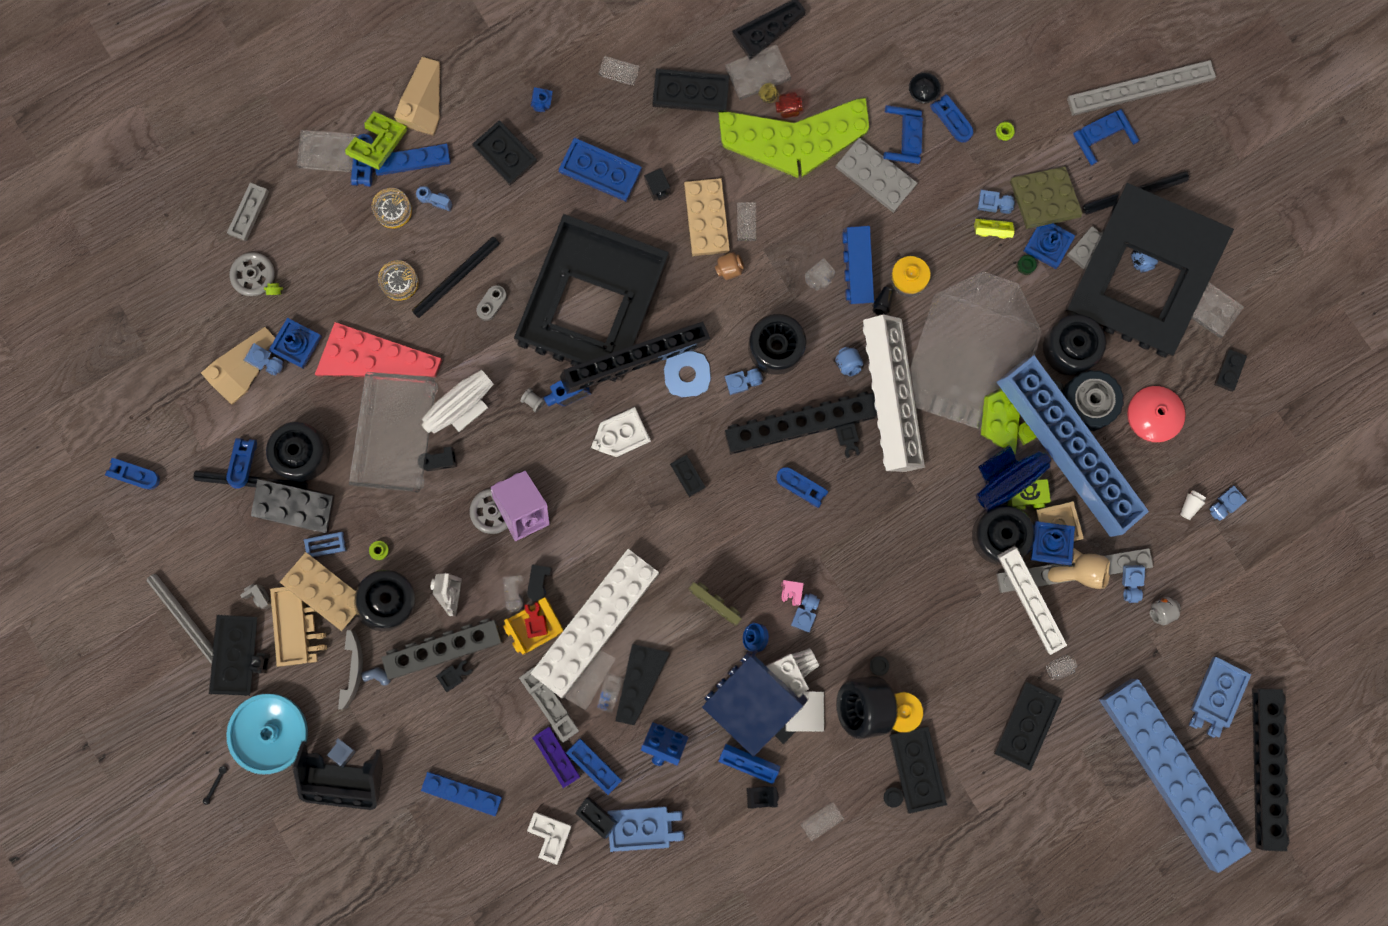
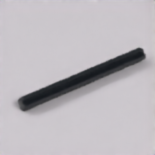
[1083,171,1190,215]
[412,236,500,318]
[193,470,308,489]

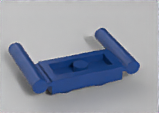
[883,105,923,164]
[1073,109,1140,166]

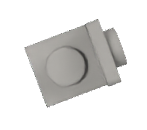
[240,584,272,609]

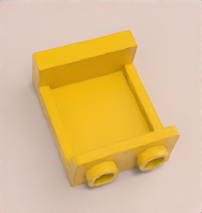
[503,597,564,655]

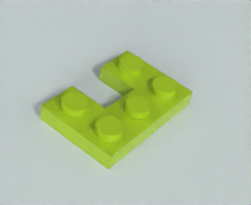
[345,111,407,170]

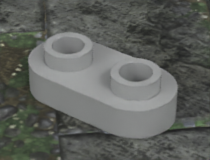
[476,286,507,321]

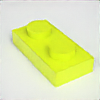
[974,219,1015,238]

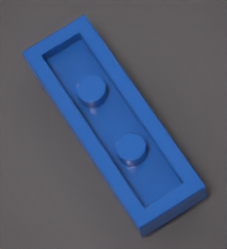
[566,738,622,795]
[718,744,781,784]

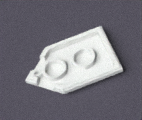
[591,407,651,457]

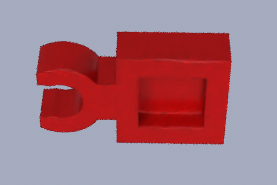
[524,602,548,638]

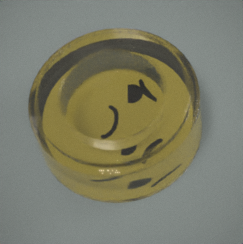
[759,83,778,103]

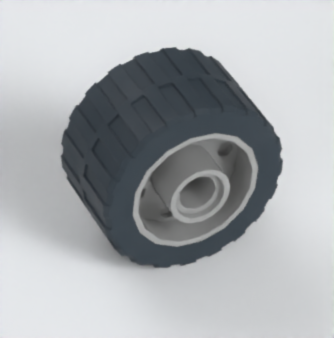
[1062,370,1124,431]

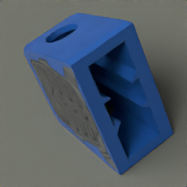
[544,381,591,407]

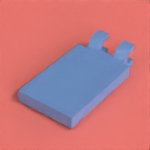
[1189,657,1251,738]
[608,806,684,852]

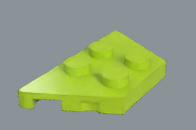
[981,388,1020,454]

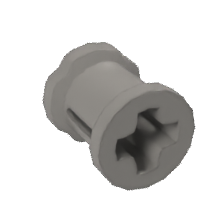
[520,388,545,413]

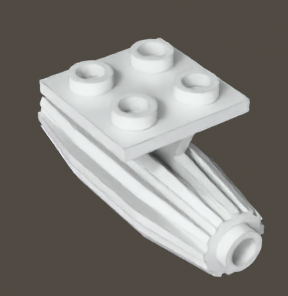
[421,370,494,434]
[766,648,819,695]

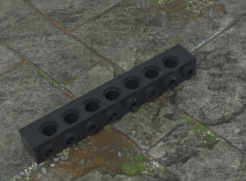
[560,321,711,394]
[725,392,878,455]
[1252,688,1289,851]

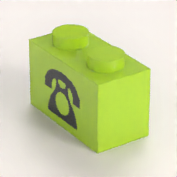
[1005,479,1051,510]

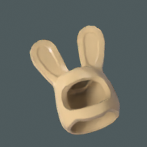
[1048,548,1110,589]

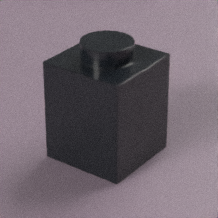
[644,168,671,201]

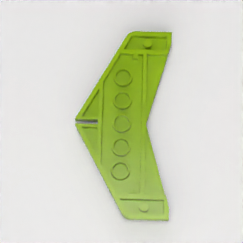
[719,98,869,178]

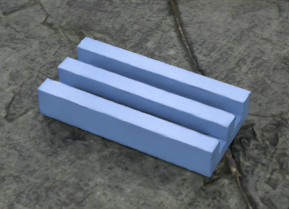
[304,532,347,558]

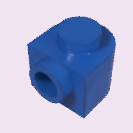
[531,87,552,112]

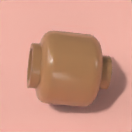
[715,252,744,280]

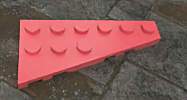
[315,322,442,377]

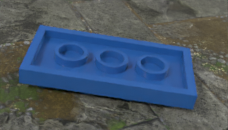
[558,138,642,202]

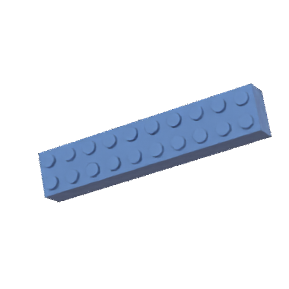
[997,355,1149,537]
[1099,679,1251,873]

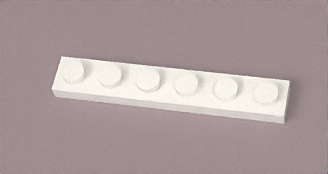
[998,546,1067,655]

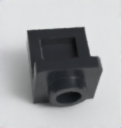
[747,786,779,809]

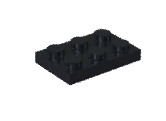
[472,120,538,186]

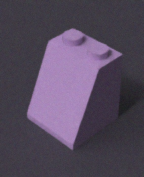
[491,471,550,541]

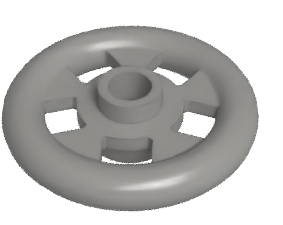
[229,252,275,296]
[470,488,508,534]

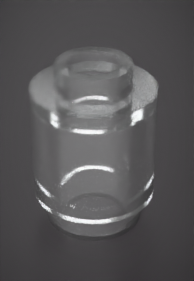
[1046,655,1077,680]

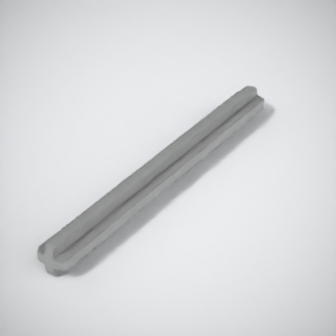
[147,574,213,663]

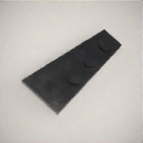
[732,0,806,60]
[615,644,670,725]

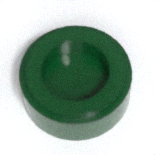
[1017,255,1037,275]

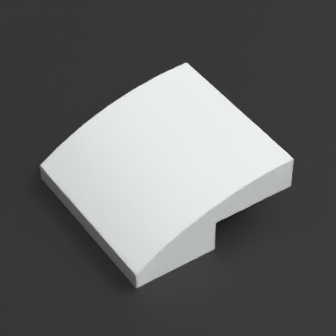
[785,691,824,732]

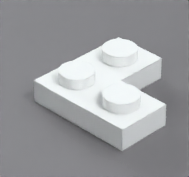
[527,812,572,865]

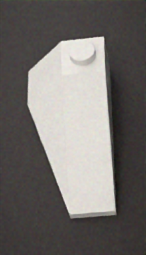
[431,573,462,617]

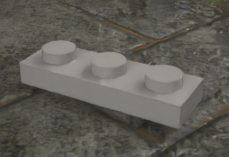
[227,183,269,242]

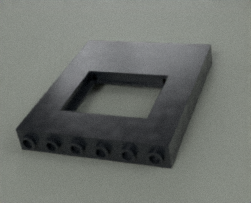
[1065,183,1234,358]
[514,214,669,382]

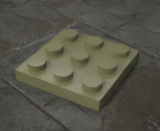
[1010,167,1082,229]
[689,582,742,626]

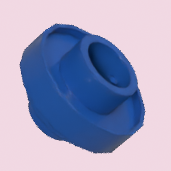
[743,623,769,652]

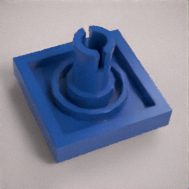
[1023,224,1075,269]
[269,318,322,369]
[1031,521,1075,566]
[641,722,688,766]

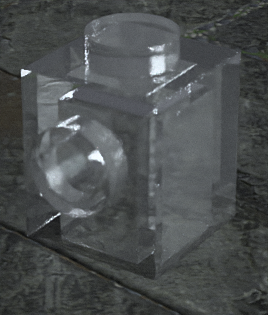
[805,258,836,291]

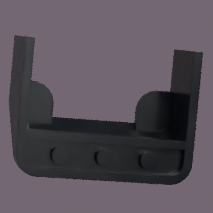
[292,741,383,810]

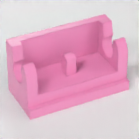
[781,580,803,606]

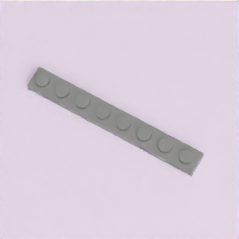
[1067,60,1216,116]
[996,548,1153,593]

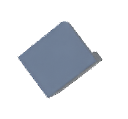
[327,738,356,768]

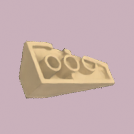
[394,57,440,136]
[201,327,275,405]

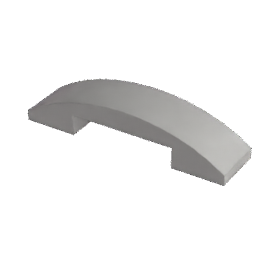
[338,630,363,710]
[519,667,579,743]

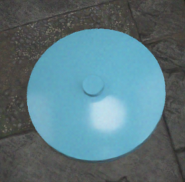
[226,694,308,774]

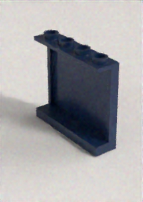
[702,650,808,757]

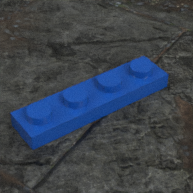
[375,144,451,176]
[421,771,503,816]

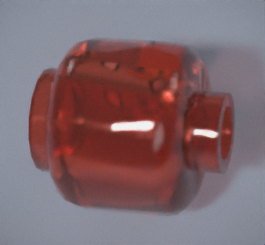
[775,92,803,118]

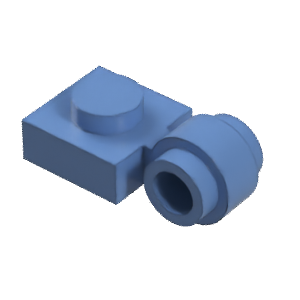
[416,186,453,211]
[977,190,1015,214]
[243,343,283,376]
[725,369,763,395]
[1209,486,1247,521]
[1122,565,1145,603]
[791,593,820,633]

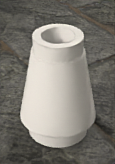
[1180,490,1206,520]

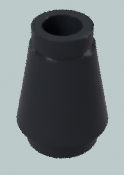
[872,287,894,315]

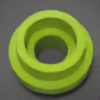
[996,122,1015,141]
[263,283,283,295]
[369,541,389,560]

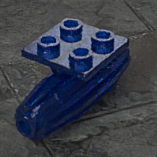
[976,445,1051,511]

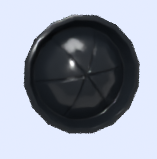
[909,72,941,104]

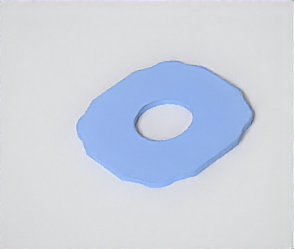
[664,351,711,397]

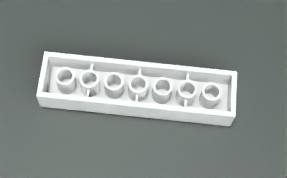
[863,315,925,472]
[530,549,659,699]

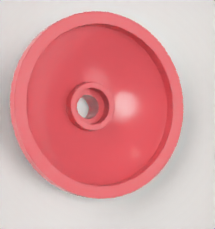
[1127,386,1185,443]

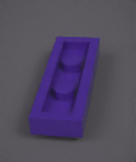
[532,727,580,788]

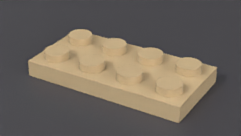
[684,178,729,256]
[280,552,356,631]

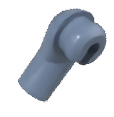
[361,667,391,686]

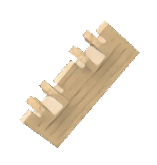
[270,587,327,667]

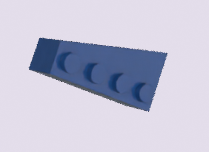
[842,226,874,304]

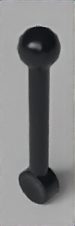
[203,766,228,805]

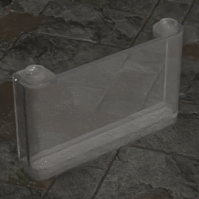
[349,372,438,493]

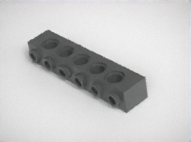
[381,618,503,680]

